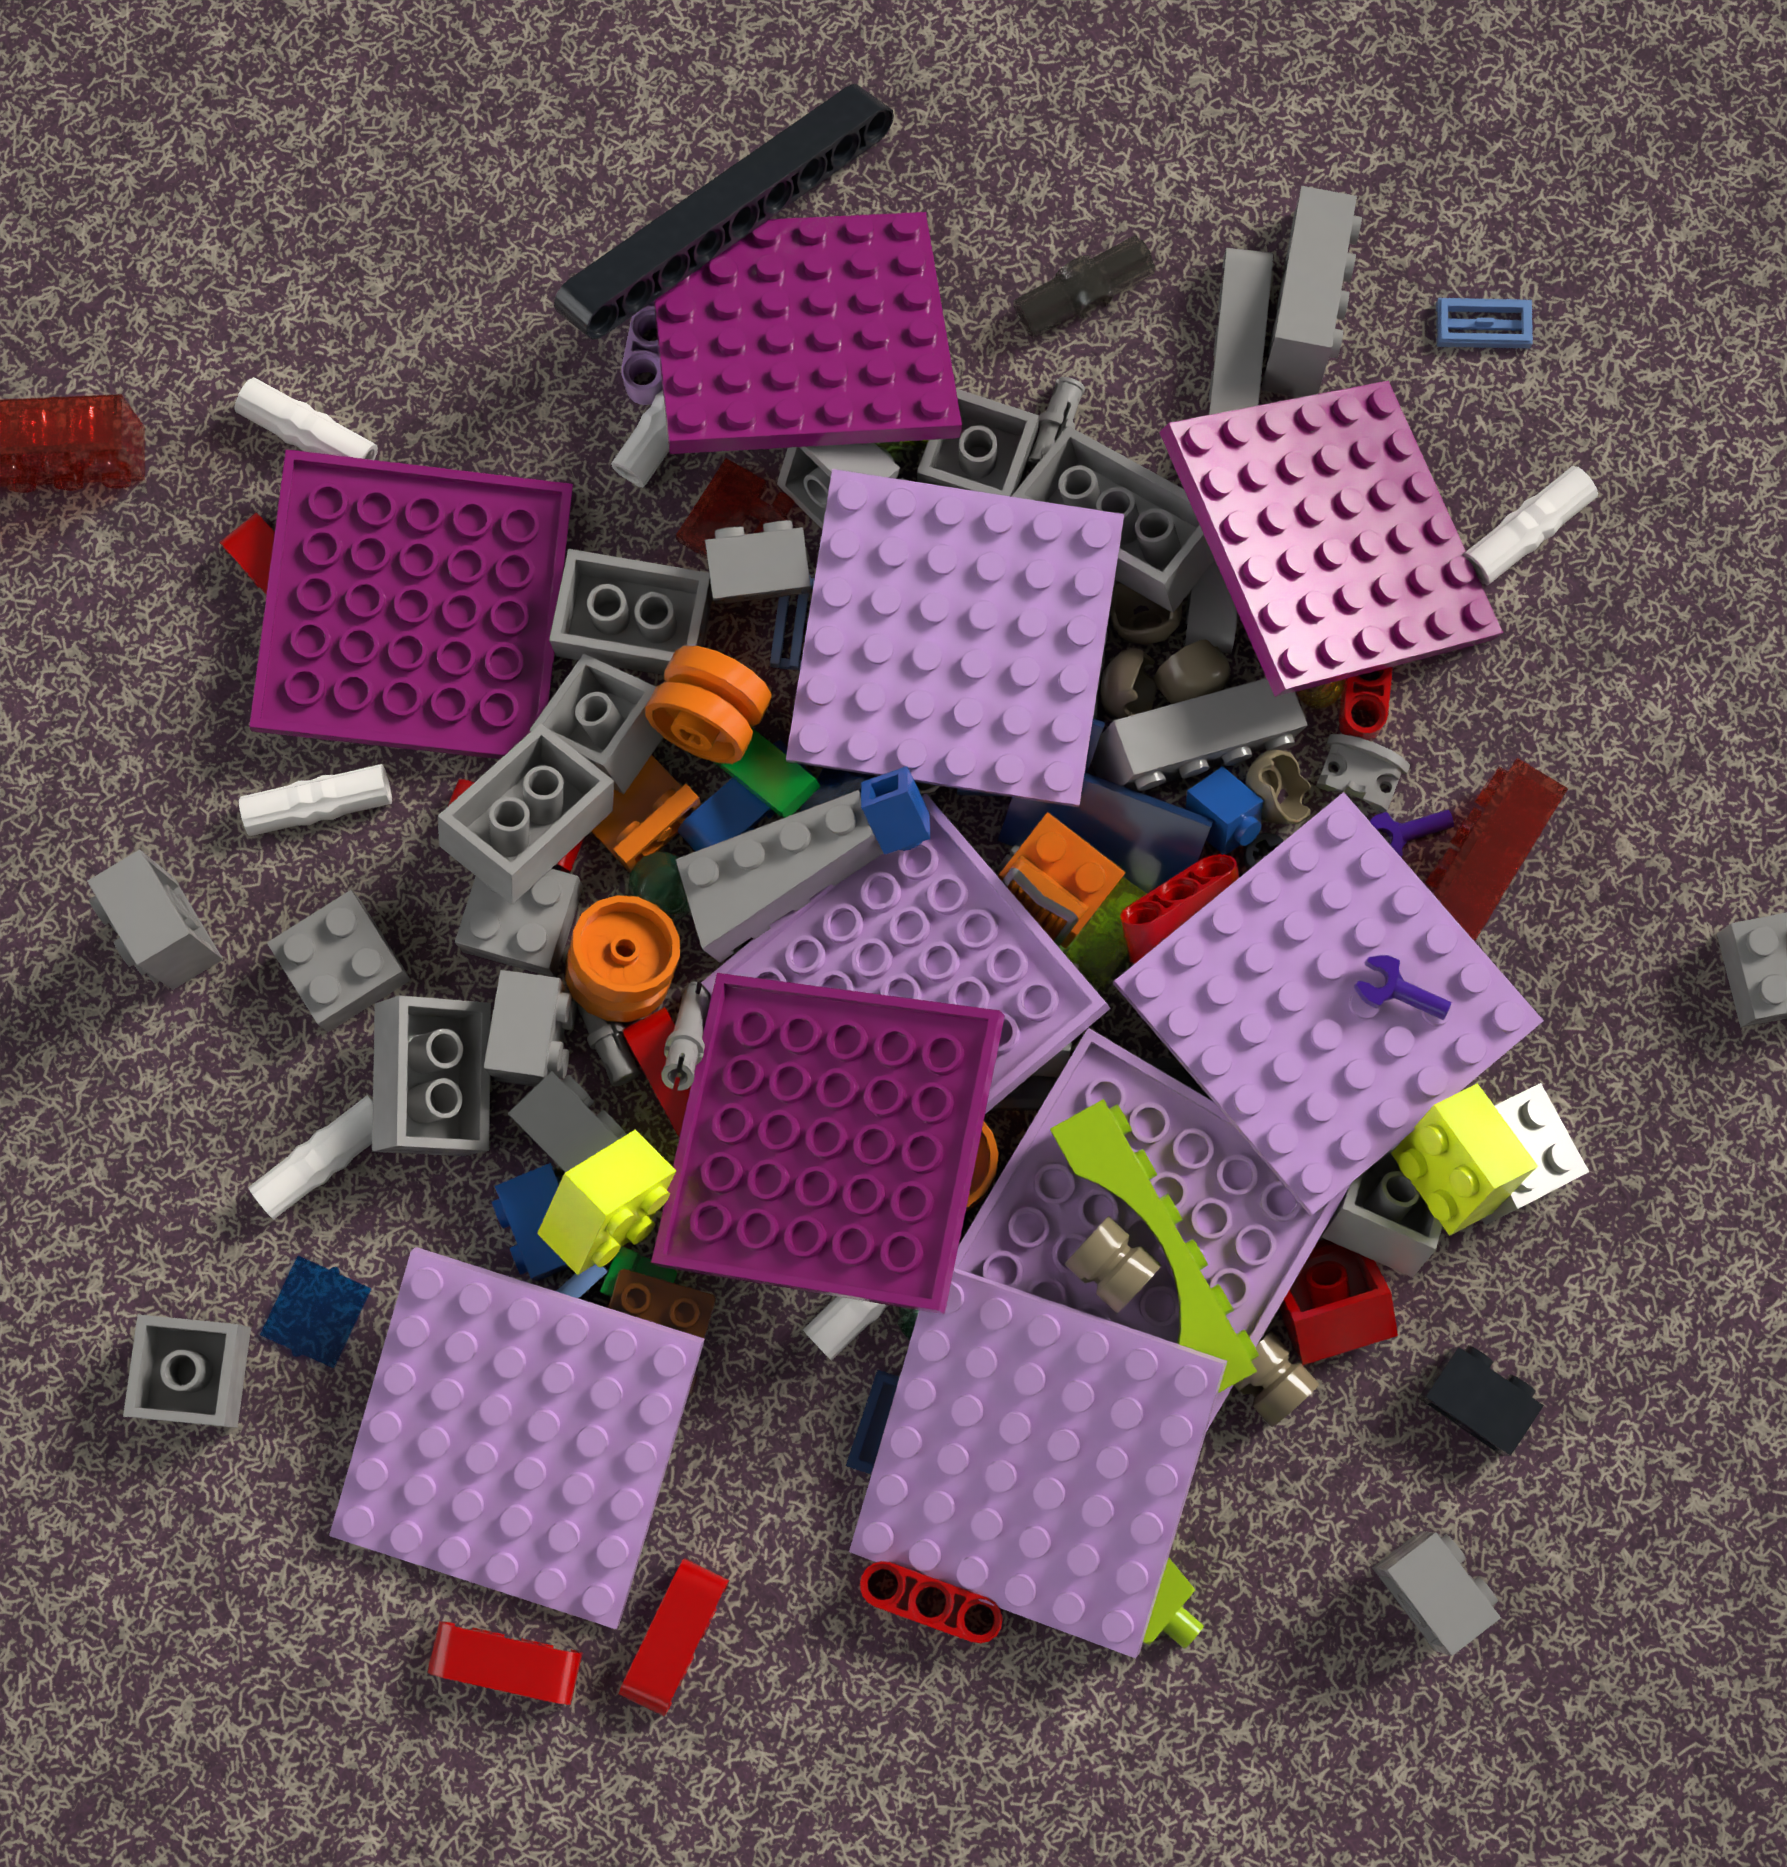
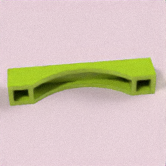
[1050,1099,1259,1393]

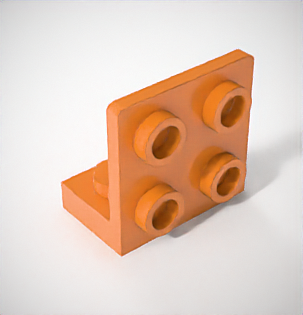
[591,755,701,875]

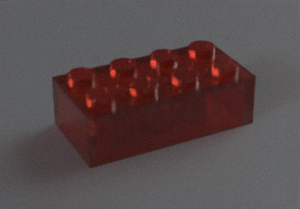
[0,394,145,493]
[1425,758,1568,941]

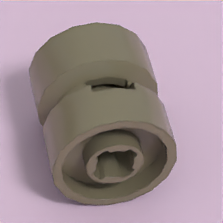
[1064,1216,1162,1313]
[1234,1331,1319,1427]

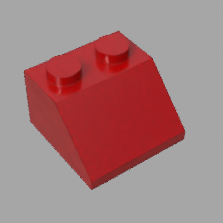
[1279,1239,1398,1365]

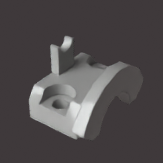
[1316,734,1410,812]

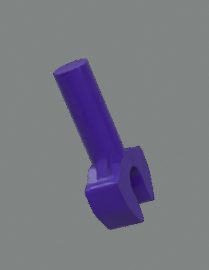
[1370,809,1454,857]
[1354,955,1452,1020]

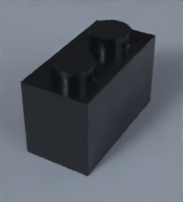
[1418,1345,1544,1457]

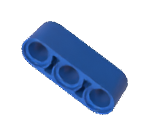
[677,740,814,852]

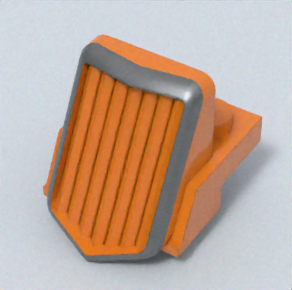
[998,812,1126,949]

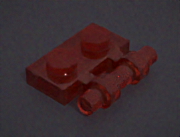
[675,458,795,559]

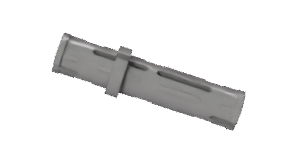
[661,981,712,1090]

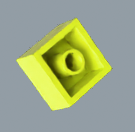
[1391,1083,1538,1236]
[537,1130,676,1275]

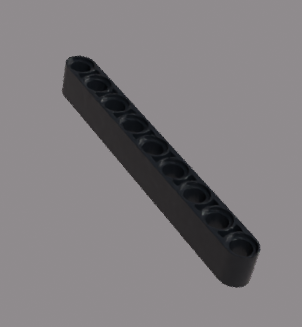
[554,84,894,340]

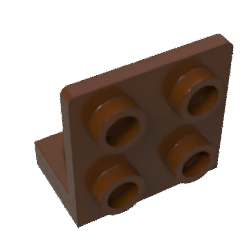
[608,1269,716,1396]

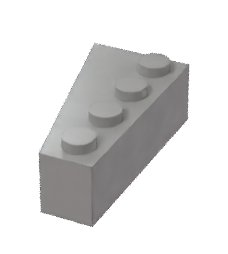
[1261,186,1362,397]
[1091,678,1308,792]
[676,790,883,963]

